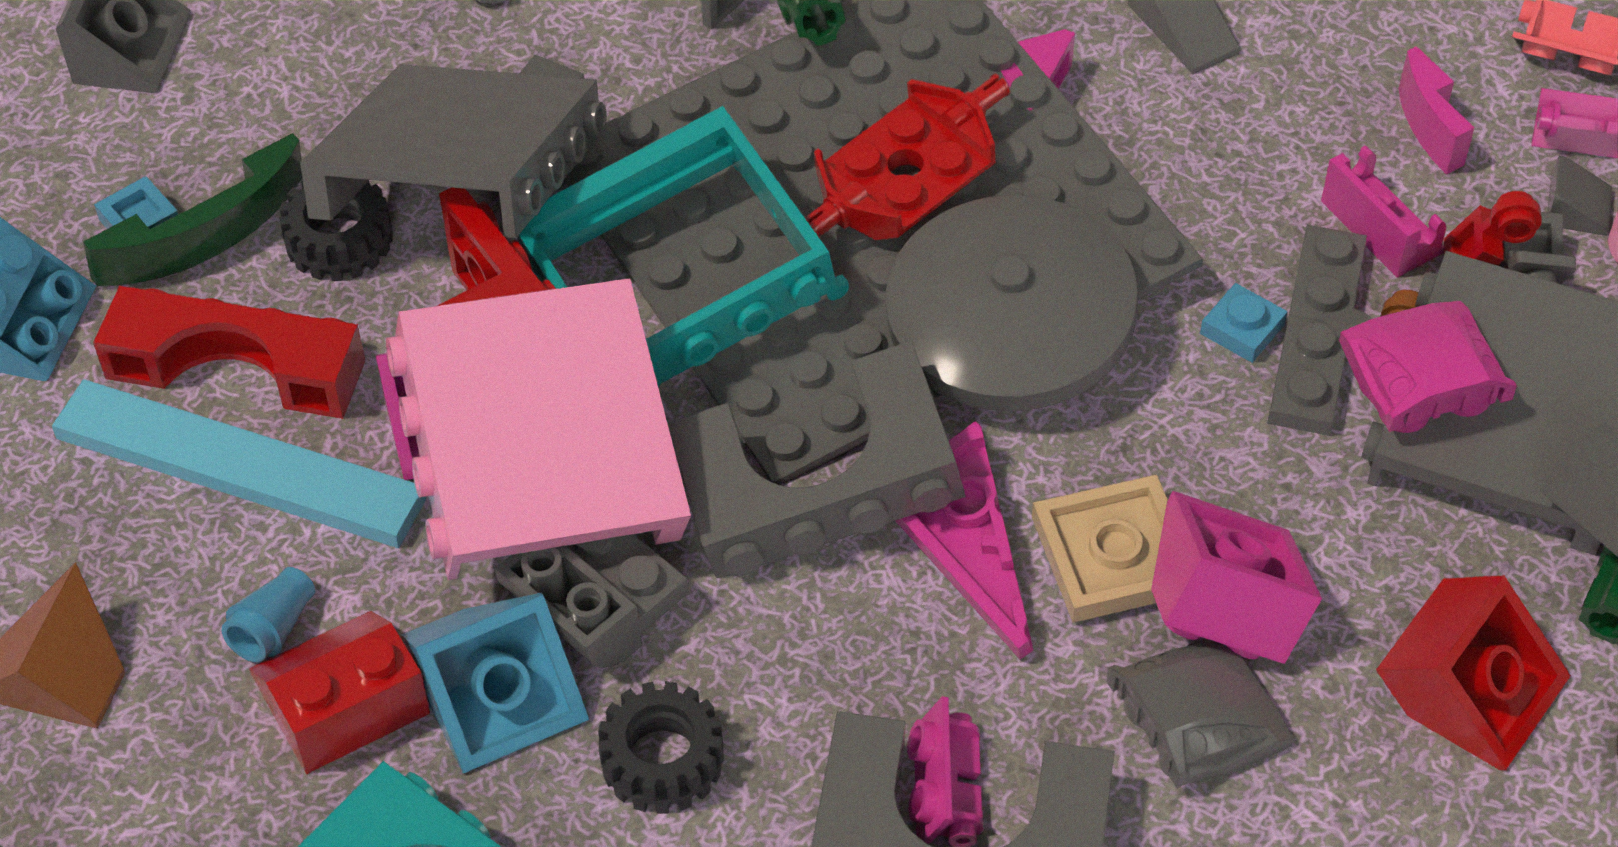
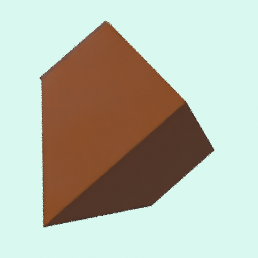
[0,562,125,729]

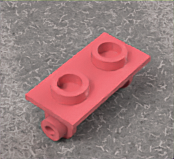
[1512,0,1618,76]

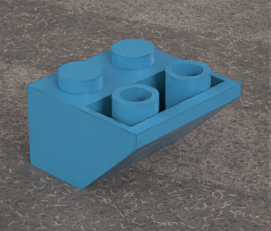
[0,217,96,381]

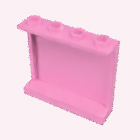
[386,278,691,580]

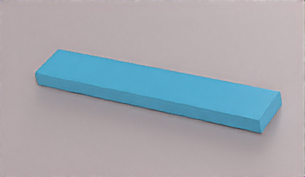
[52,379,427,548]

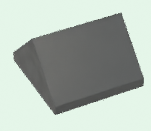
[55,0,191,94]

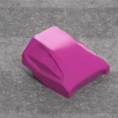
[1339,301,1517,433]

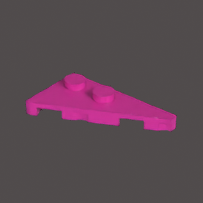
[895,421,1033,660]

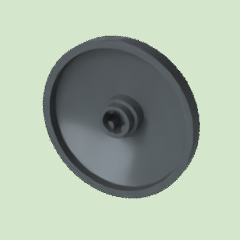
[886,195,1138,411]

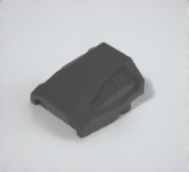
[1106,638,1294,788]

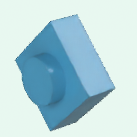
[94,176,178,229]
[1200,283,1288,363]

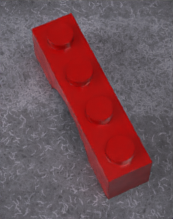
[93,285,366,419]

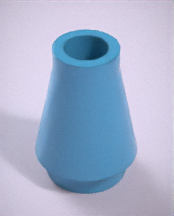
[221,567,315,662]

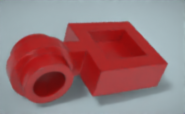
[1443,191,1542,266]

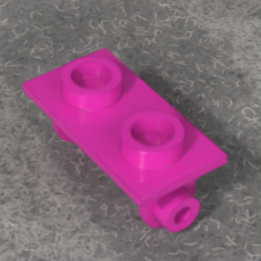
[1531,88,1618,158]
[907,696,984,847]

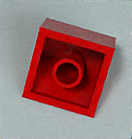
[1376,575,1571,770]
[249,611,430,774]

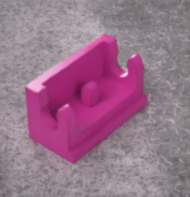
[1321,145,1446,278]

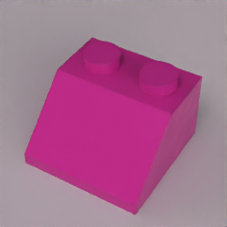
[1151,491,1322,664]

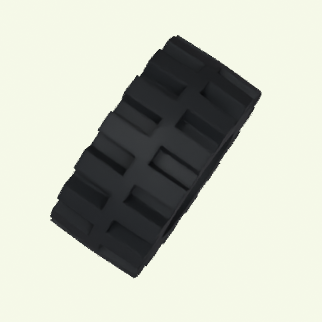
[279,181,393,281]
[598,681,723,814]

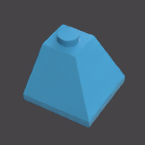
[401,593,590,774]

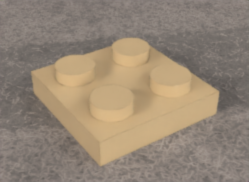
[1032,474,1168,623]

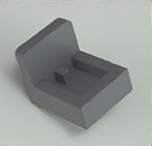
[1499,212,1576,284]

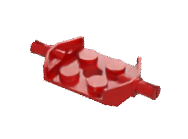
[805,74,1010,240]

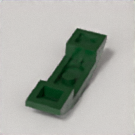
[83,133,302,286]

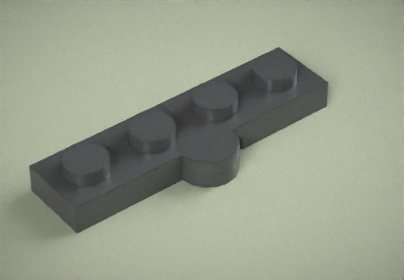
[1267,224,1371,436]

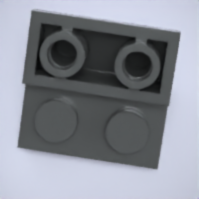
[495,534,689,668]

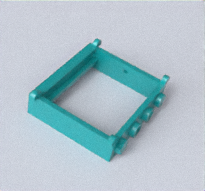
[516,106,849,387]

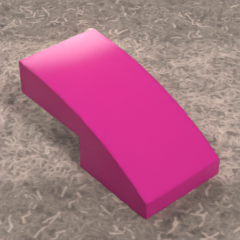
[1398,46,1475,175]

